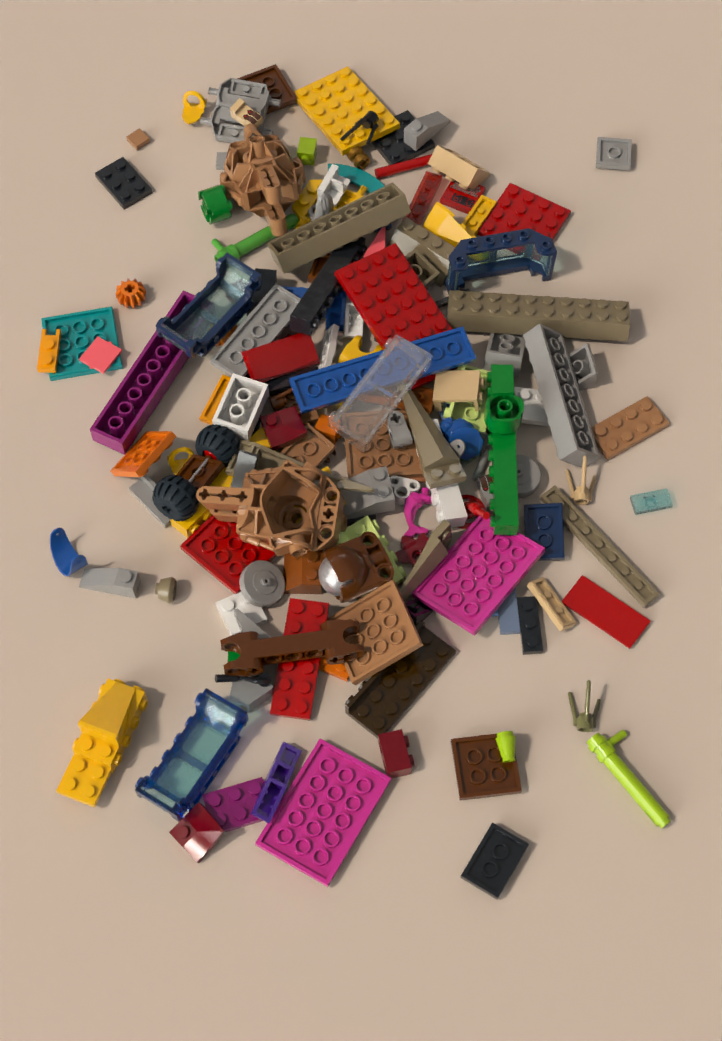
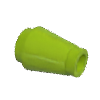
[495,731,516,762]

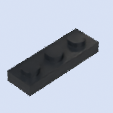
[517,596,543,655]

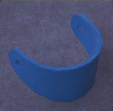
[50,528,88,577]

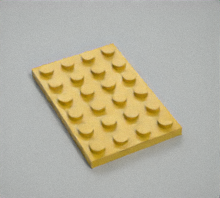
[294,66,400,156]

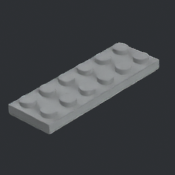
[210,284,301,377]

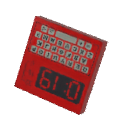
[440,180,485,214]

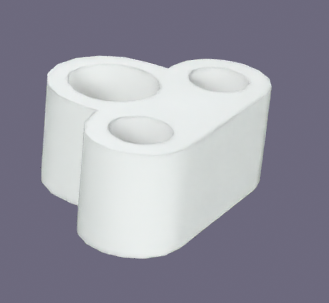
[390,476,420,505]

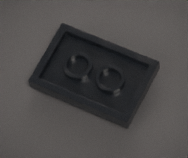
[95,157,152,209]
[460,822,529,900]

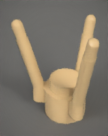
[566,456,596,505]

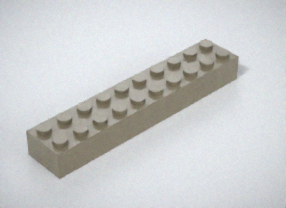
[447,290,630,341]

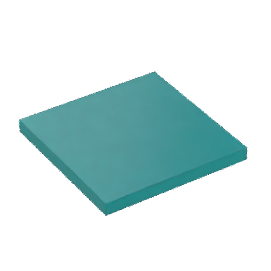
[41,306,123,381]

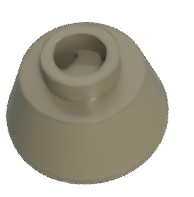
[155,577,177,603]

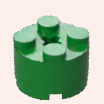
[198,184,233,225]
[484,390,524,434]

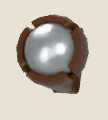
[318,531,394,603]

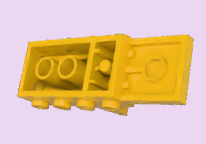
[56,678,148,808]

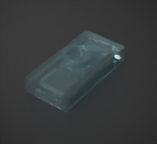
[630,488,673,515]

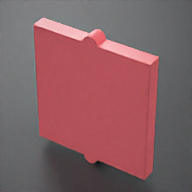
[79,336,122,374]

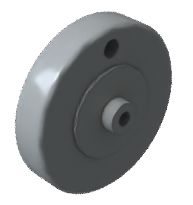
[516,455,541,498]
[239,560,285,608]

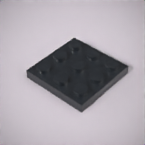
[371,110,435,165]

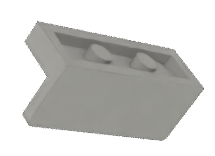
[129,474,171,528]

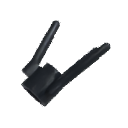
[340,111,379,145]

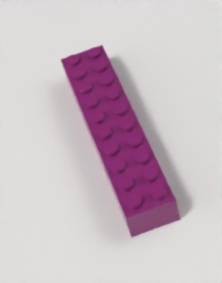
[90,290,216,455]

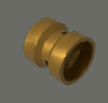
[347,146,371,170]

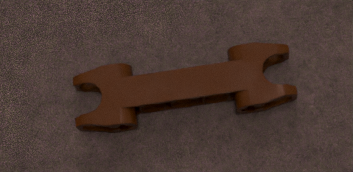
[220,619,364,677]

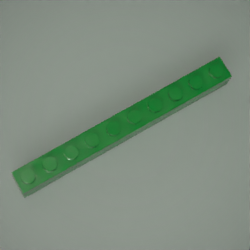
[486,364,519,535]

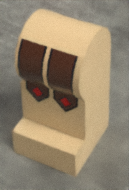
[230,98,264,127]

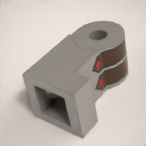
[476,474,493,511]

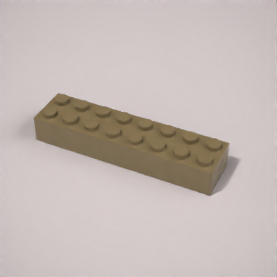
[267,182,411,274]

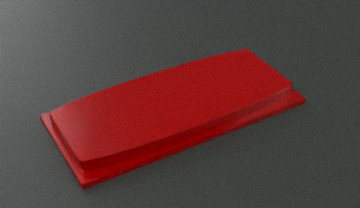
[241,333,320,383]
[561,575,651,649]

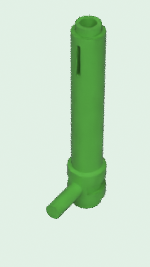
[211,214,299,262]

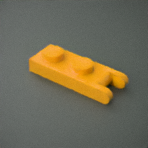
[37,329,61,373]

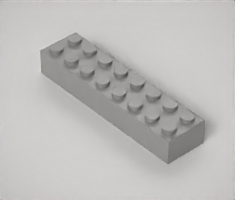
[523,324,600,468]

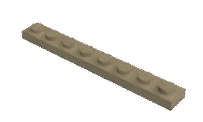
[540,486,659,608]

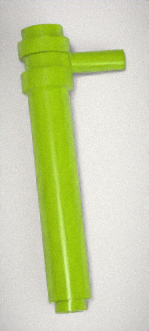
[586,730,671,829]

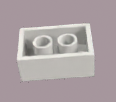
[212,373,269,441]

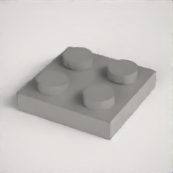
[596,137,632,170]

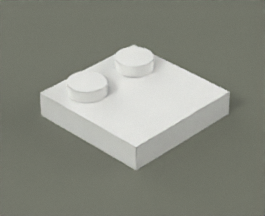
[514,387,549,426]
[215,591,268,636]

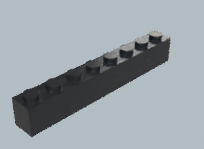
[290,237,367,335]

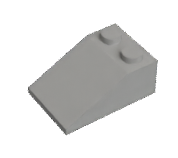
[483,333,525,377]
[340,466,395,519]

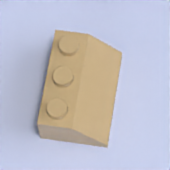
[428,145,491,190]

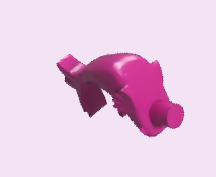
[404,488,432,538]

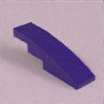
[251,742,302,823]

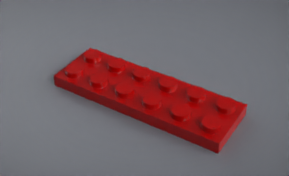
[270,598,330,721]

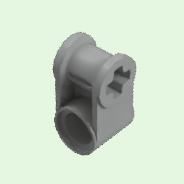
[387,411,413,449]

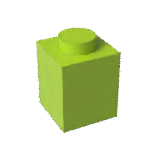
[297,137,317,165]

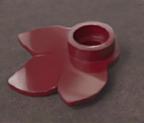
[395,533,429,566]

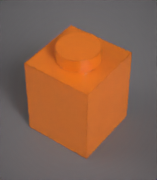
[314,414,344,445]

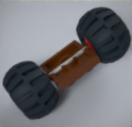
[152,424,240,521]

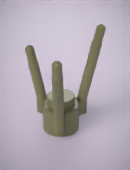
[568,680,601,732]

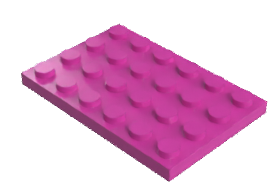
[412,516,545,636]
[255,739,391,887]

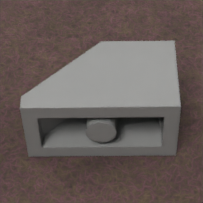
[229,680,274,713]

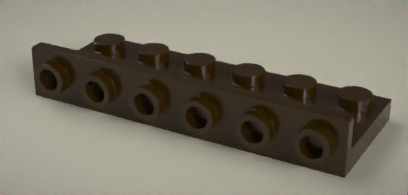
[345,620,456,739]

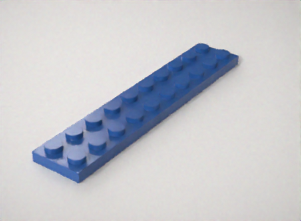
[289,326,476,414]

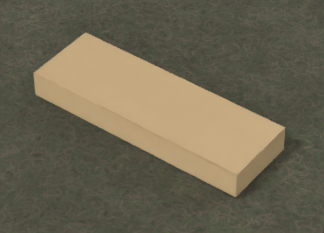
[527,577,577,632]

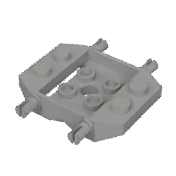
[200,78,281,143]

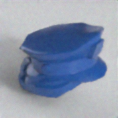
[440,417,484,460]

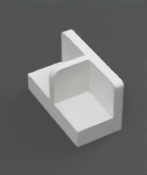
[317,164,350,207]

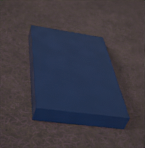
[524,503,565,561]

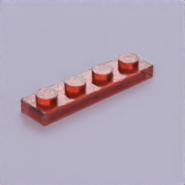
[402,171,442,226]

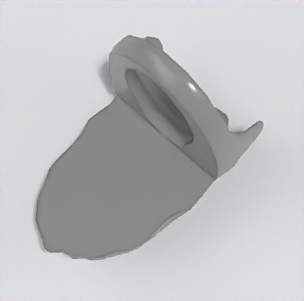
[308,193,334,221]

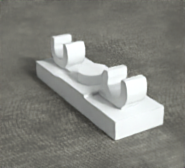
[318,324,344,369]

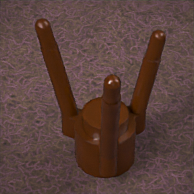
[269,388,300,411]

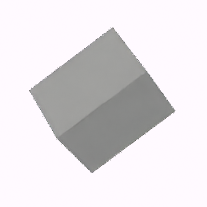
[569,343,598,390]

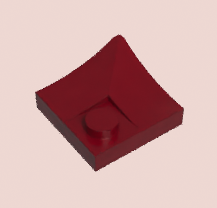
[260,406,307,450]
[169,802,225,863]

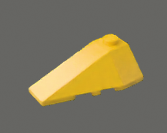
[423,202,489,260]

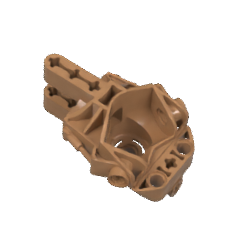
[220,124,306,237]
[196,460,347,557]

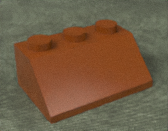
[283,549,323,594]

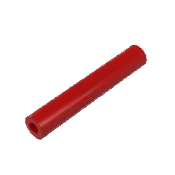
[374,154,432,179]

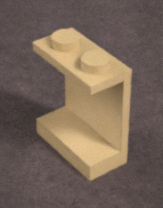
[433,370,485,412]

